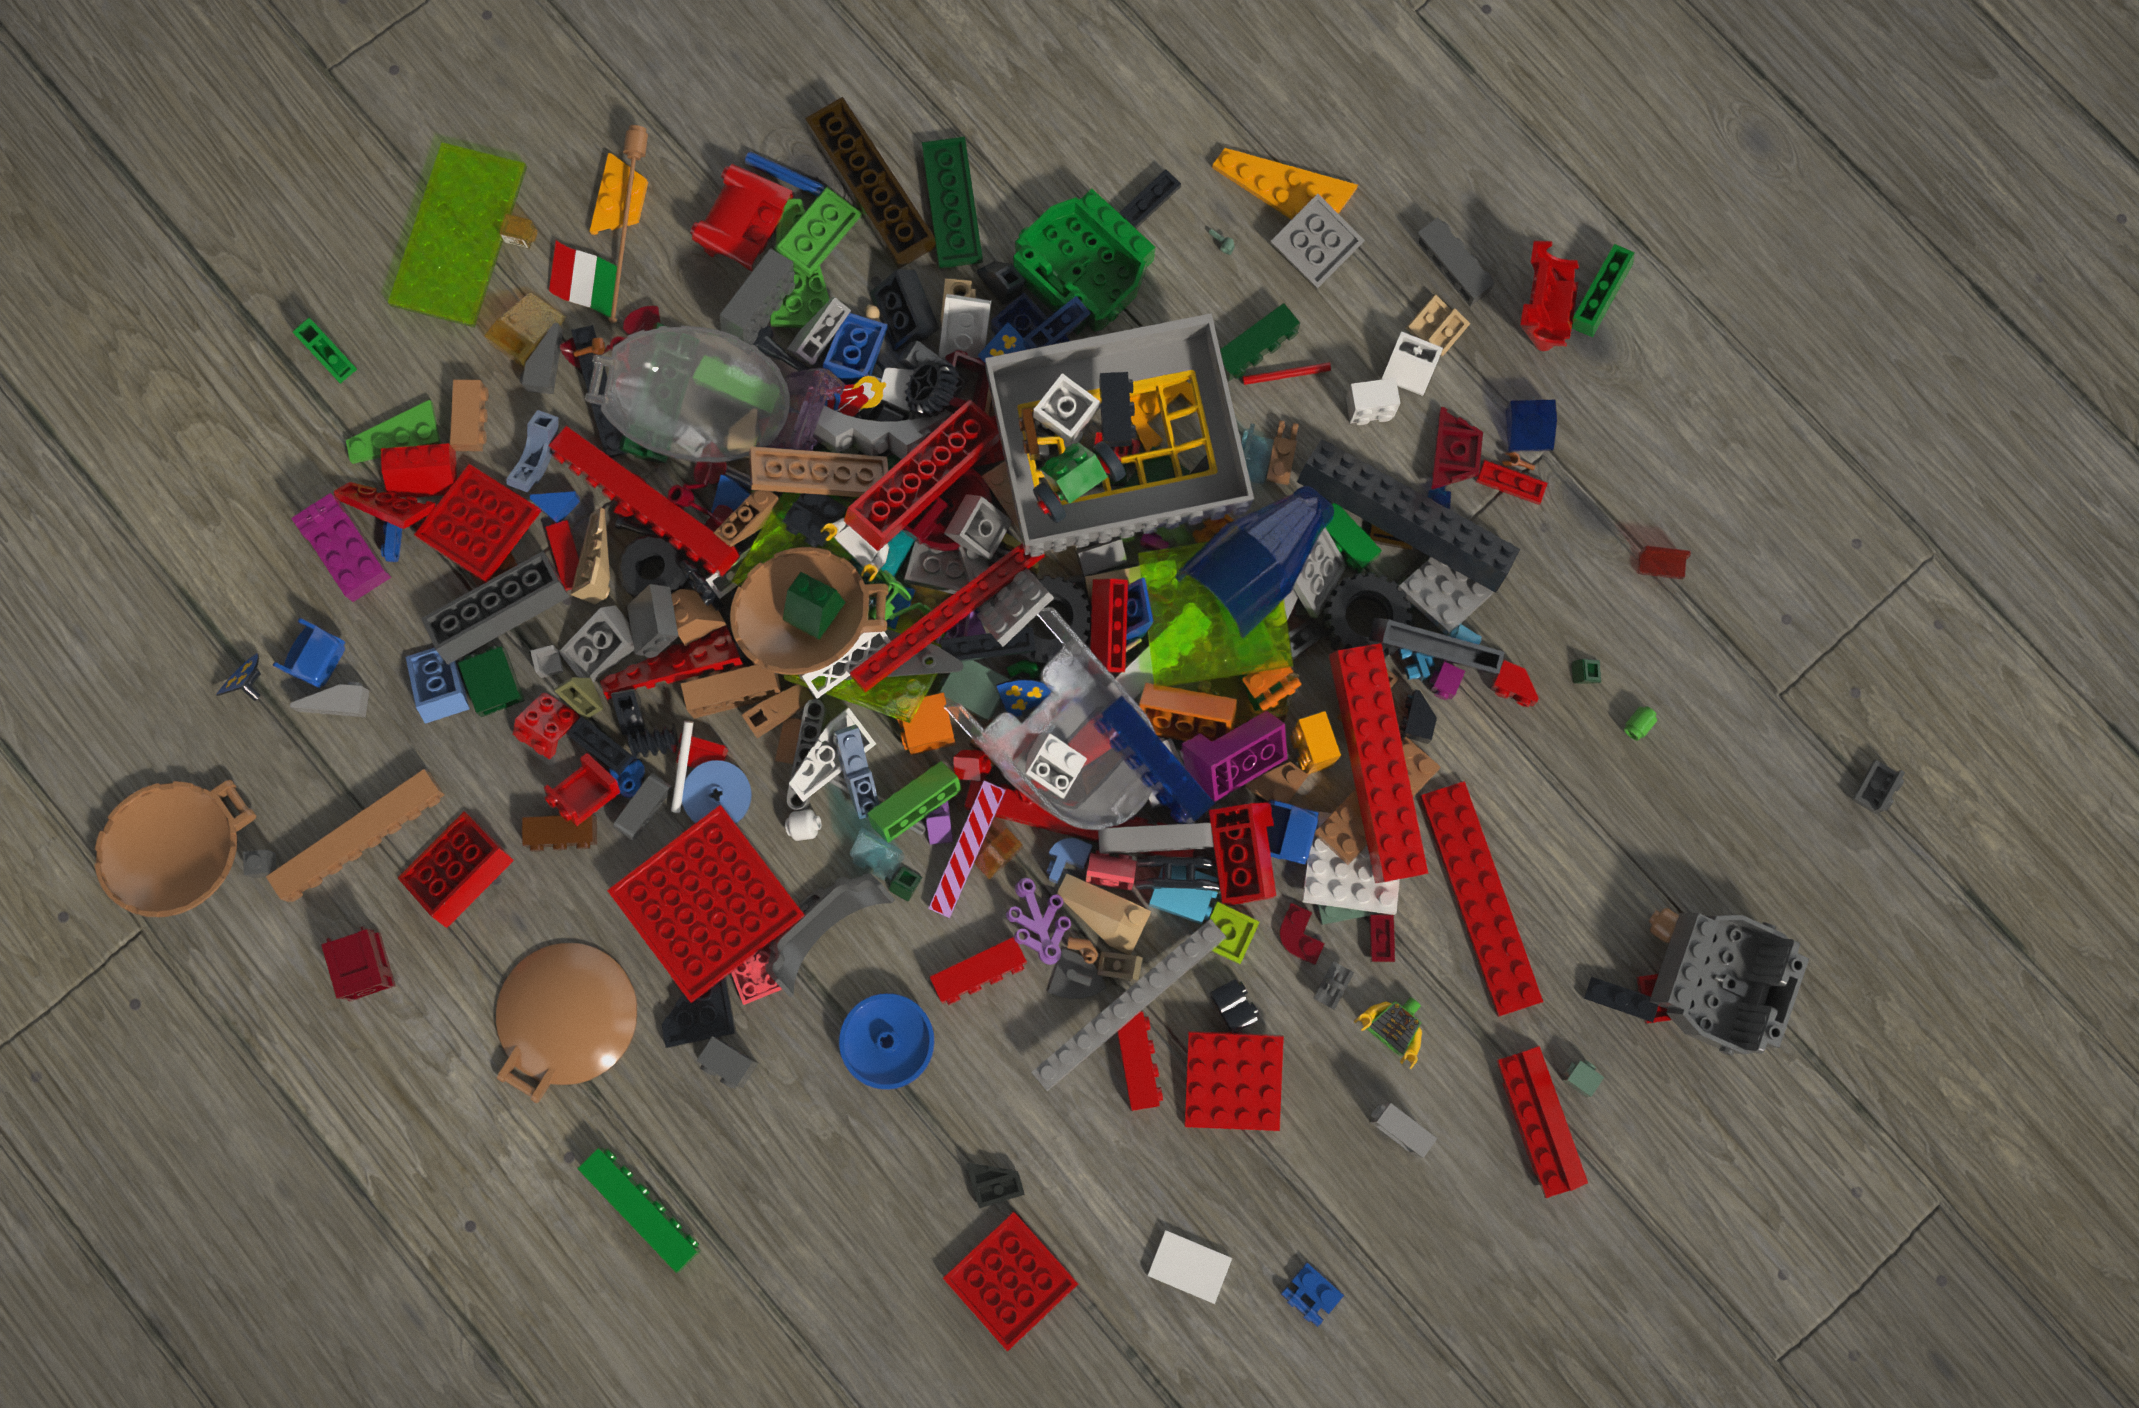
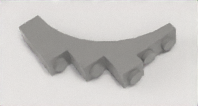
[800,401,951,459]

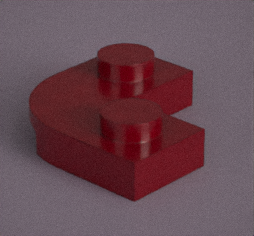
[1279,903,1325,965]

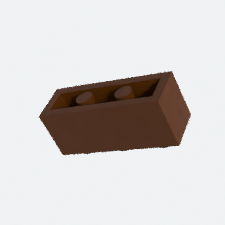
[522,814,597,852]

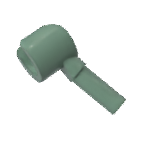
[1209,229,1235,255]

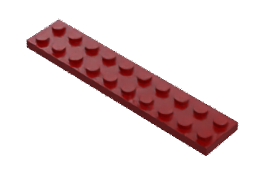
[1420,781,1543,1017]

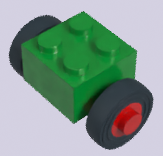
[1033,441,1126,523]

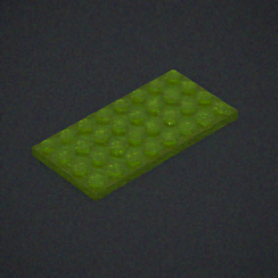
[388,142,527,328]

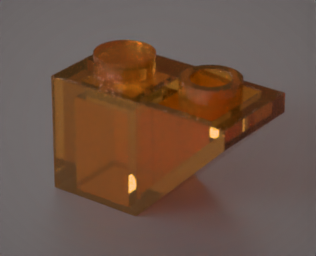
[974,828,1023,880]

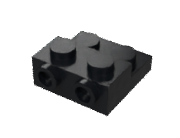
[782,493,847,548]

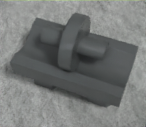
[1313,961,1354,1010]

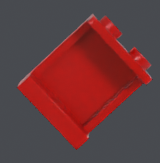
[543,753,620,826]

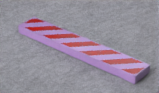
[928,780,1006,918]

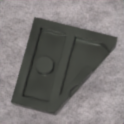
[966,1163,1025,1209]

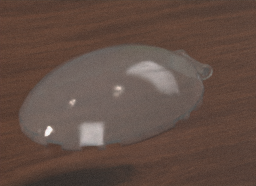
[585,325,790,463]

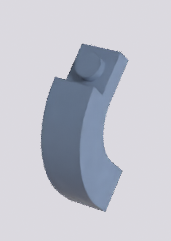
[507,410,558,492]

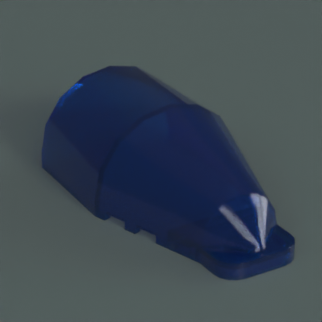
[1176,486,1334,638]

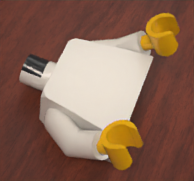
[820,518,889,582]

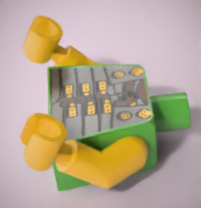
[1354,997,1422,1069]

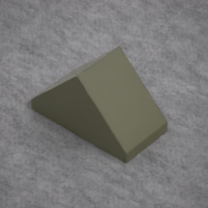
[554,677,603,719]

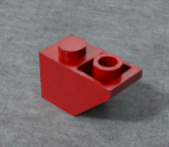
[1490,660,1539,707]

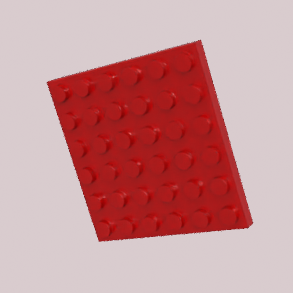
[607,805,805,1003]

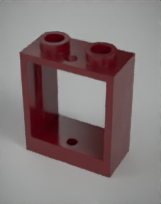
[945,350,989,413]
[901,497,950,545]

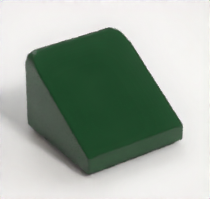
[1571,659,1601,684]
[889,866,923,901]

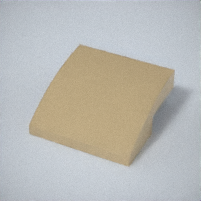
[1405,295,1470,357]

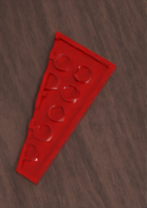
[600,623,743,700]

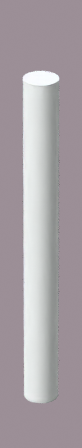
[671,721,693,813]

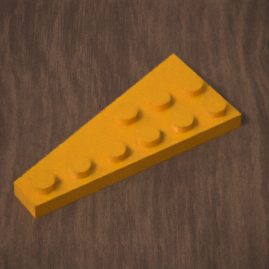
[1212,148,1358,220]

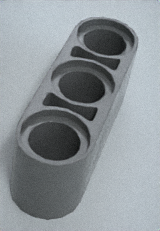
[613,773,673,841]

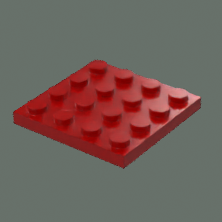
[414,464,541,582]
[1184,1031,1284,1131]
[943,1212,1079,1352]

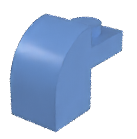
[1046,838,1092,883]

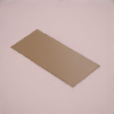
[775,718,802,764]

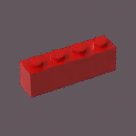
[1090,579,1128,672]
[930,937,1027,1006]
[1117,1012,1163,1111]

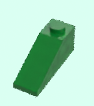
[292,317,357,384]

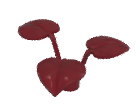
[560,306,661,402]
[646,444,734,532]

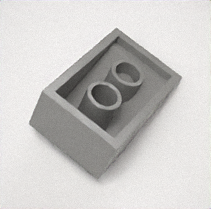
[559,605,634,682]

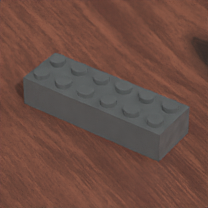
[421,551,569,665]

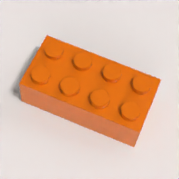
[1139,683,1237,742]

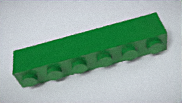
[577,1148,701,1273]

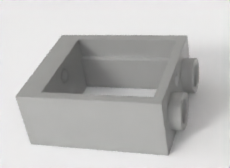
[1370,1103,1437,1158]

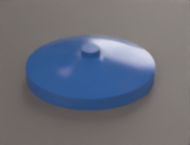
[839,994,935,1090]

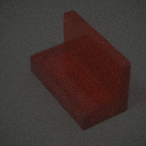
[1638,546,1691,579]

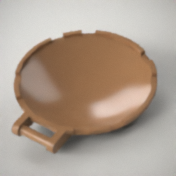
[730,547,889,675]
[95,780,256,917]
[496,943,638,1104]

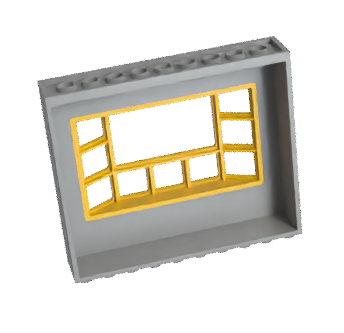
[985,313,1254,557]

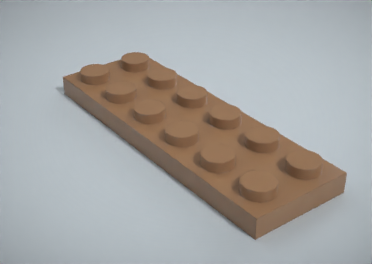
[749,446,888,497]
[1314,737,1441,865]

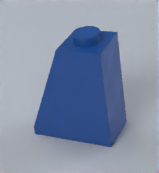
[711,475,773,533]

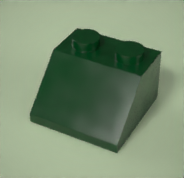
[783,572,846,640]

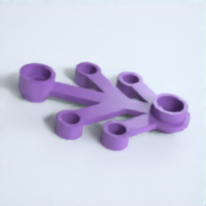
[1006,878,1071,965]

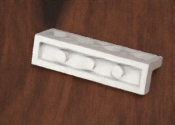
[798,619,891,698]

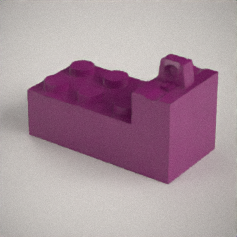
[291,493,391,602]
[1180,711,1288,801]

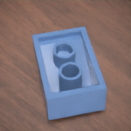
[406,648,470,724]

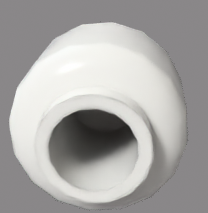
[785,809,822,841]

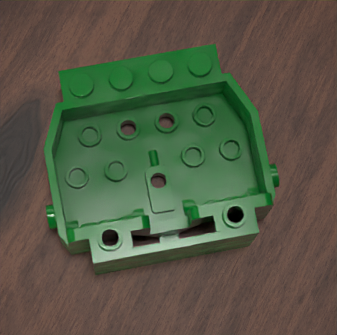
[1013,188,1156,335]

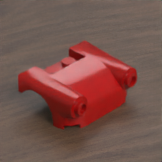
[690,164,793,272]
[1520,241,1579,351]

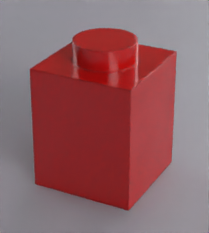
[953,750,991,781]

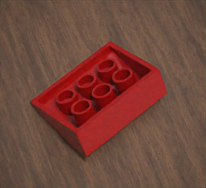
[398,811,514,928]

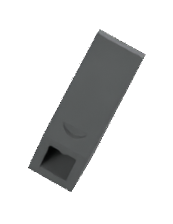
[897,341,970,398]

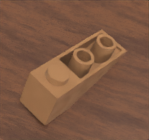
[714,490,784,547]
[742,682,814,739]

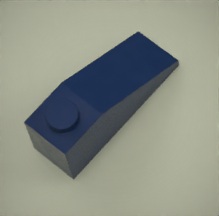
[1023,296,1091,350]

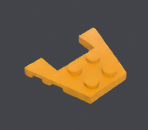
[1130,381,1195,452]

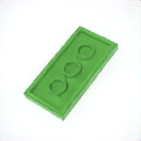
[774,187,862,278]

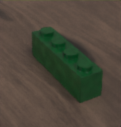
[1220,303,1300,382]

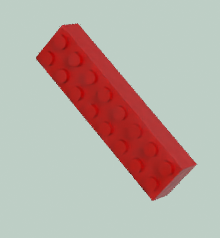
[844,399,1000,551]

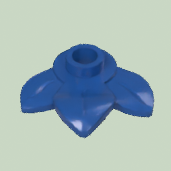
[609,759,645,798]

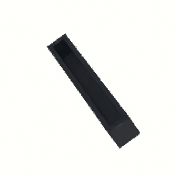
[1369,618,1505,674]

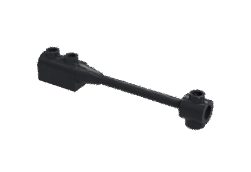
[729,325,880,420]

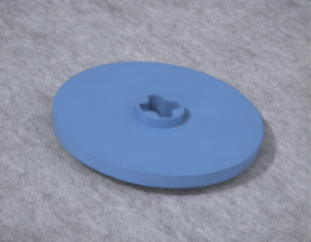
[682,760,752,824]

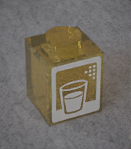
[499,214,537,249]

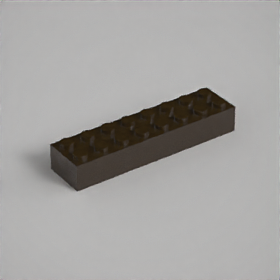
[805,97,936,270]

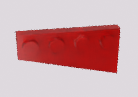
[334,482,435,529]

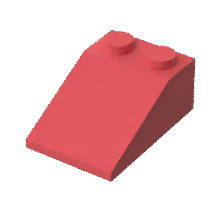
[1086,850,1137,891]

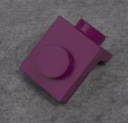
[1140,533,1171,563]

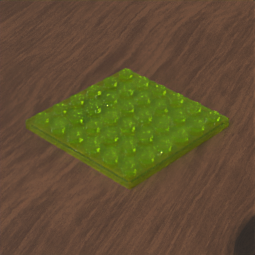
[1138,531,1294,687]

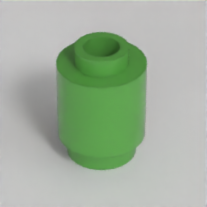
[1624,706,1658,741]

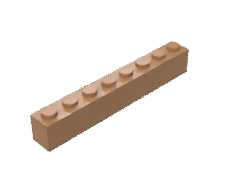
[266,769,445,902]

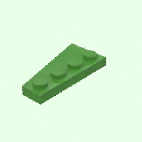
[346,400,441,464]

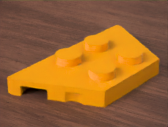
[590,153,648,235]

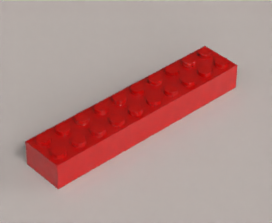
[1329,643,1429,884]

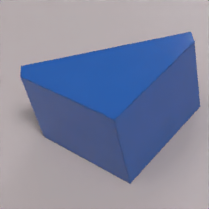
[530,491,580,523]

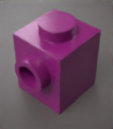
[1429,662,1466,700]

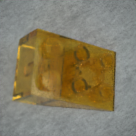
[484,292,566,369]

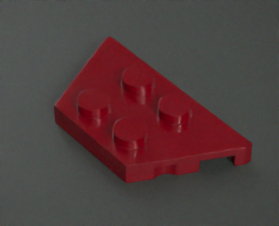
[1431,407,1483,489]

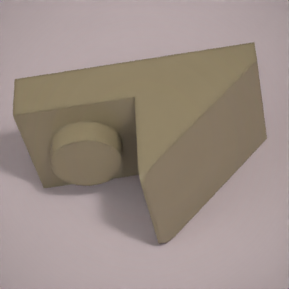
[1097,952,1143,981]

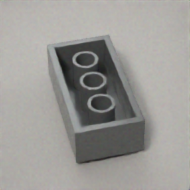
[720,248,795,350]

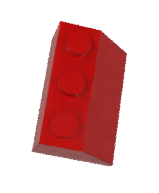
[381,443,457,499]

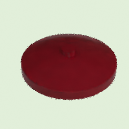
[908,468,993,551]

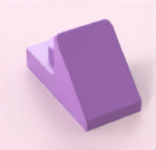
[926,801,953,845]

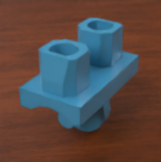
[1397,648,1435,681]

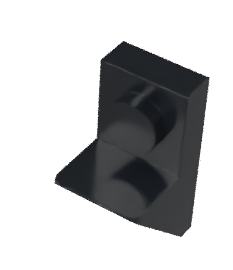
[611,689,646,735]

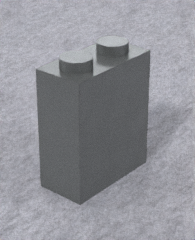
[627,584,678,658]

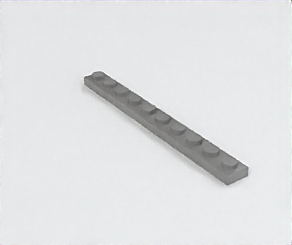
[1031,919,1226,1092]

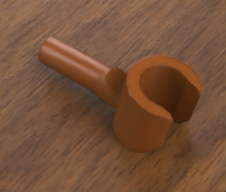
[573,338,605,357]
[1502,452,1535,470]

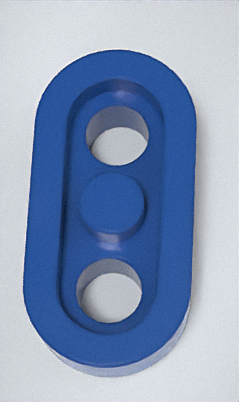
[381,521,402,562]

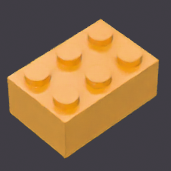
[1290,711,1341,775]

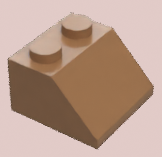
[671,589,726,646]

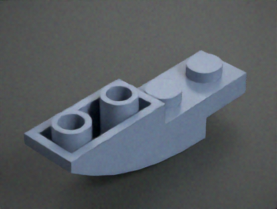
[834,724,879,820]

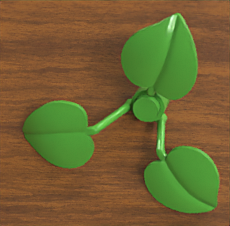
[862,568,946,638]

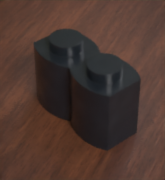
[1210,979,1259,1033]

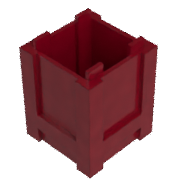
[321,926,396,1002]

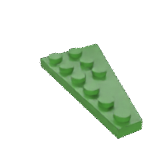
[770,199,829,328]

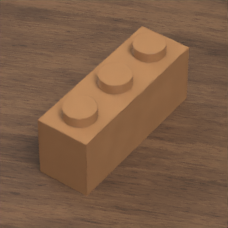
[450,380,489,451]

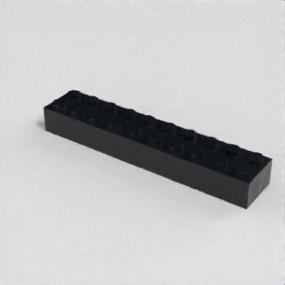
[1296,439,1520,593]

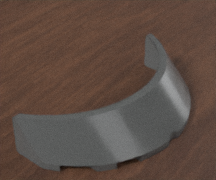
[765,874,895,998]

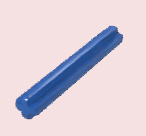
[745,152,825,197]

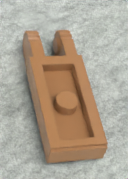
[1266,420,1298,485]

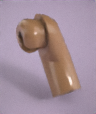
[1067,937,1098,964]

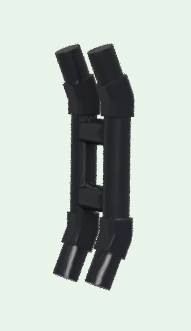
[1136,855,1220,892]

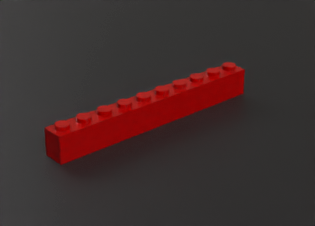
[548,426,740,577]
[964,779,1194,857]

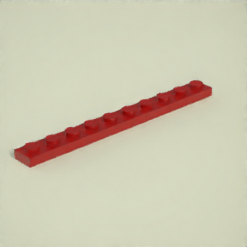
[850,543,1045,692]

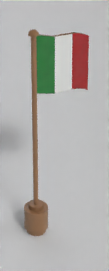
[549,125,648,323]

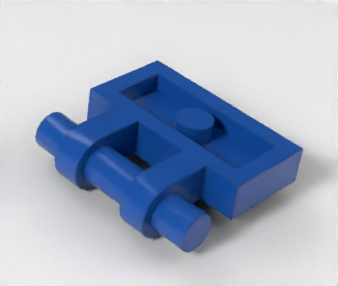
[1281,1262,1344,1327]

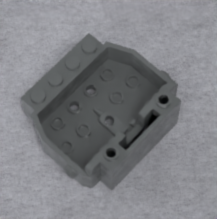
[1650,913,1809,1056]

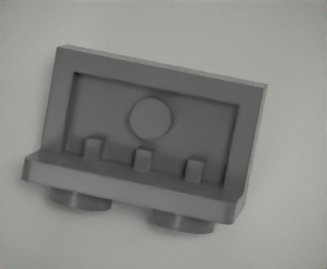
[1852,760,1905,814]

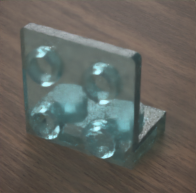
[1241,423,1274,484]

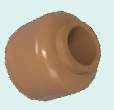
[1648,908,1679,943]

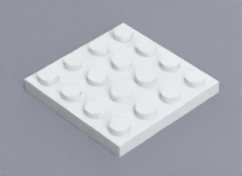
[1302,811,1400,915]

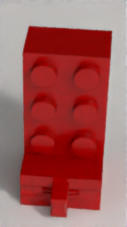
[1209,803,1277,904]

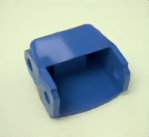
[273,618,346,688]
[1267,799,1319,864]

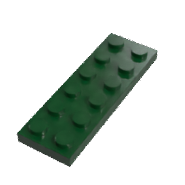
[922,136,983,269]

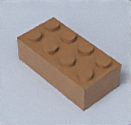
[681,663,782,719]

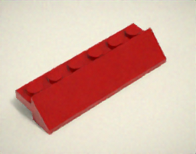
[1496,1046,1588,1198]

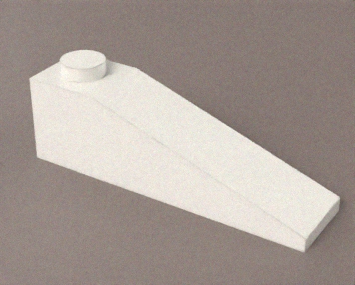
[789,708,876,801]

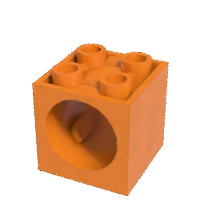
[895,692,956,755]

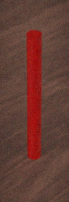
[1242,362,1331,385]

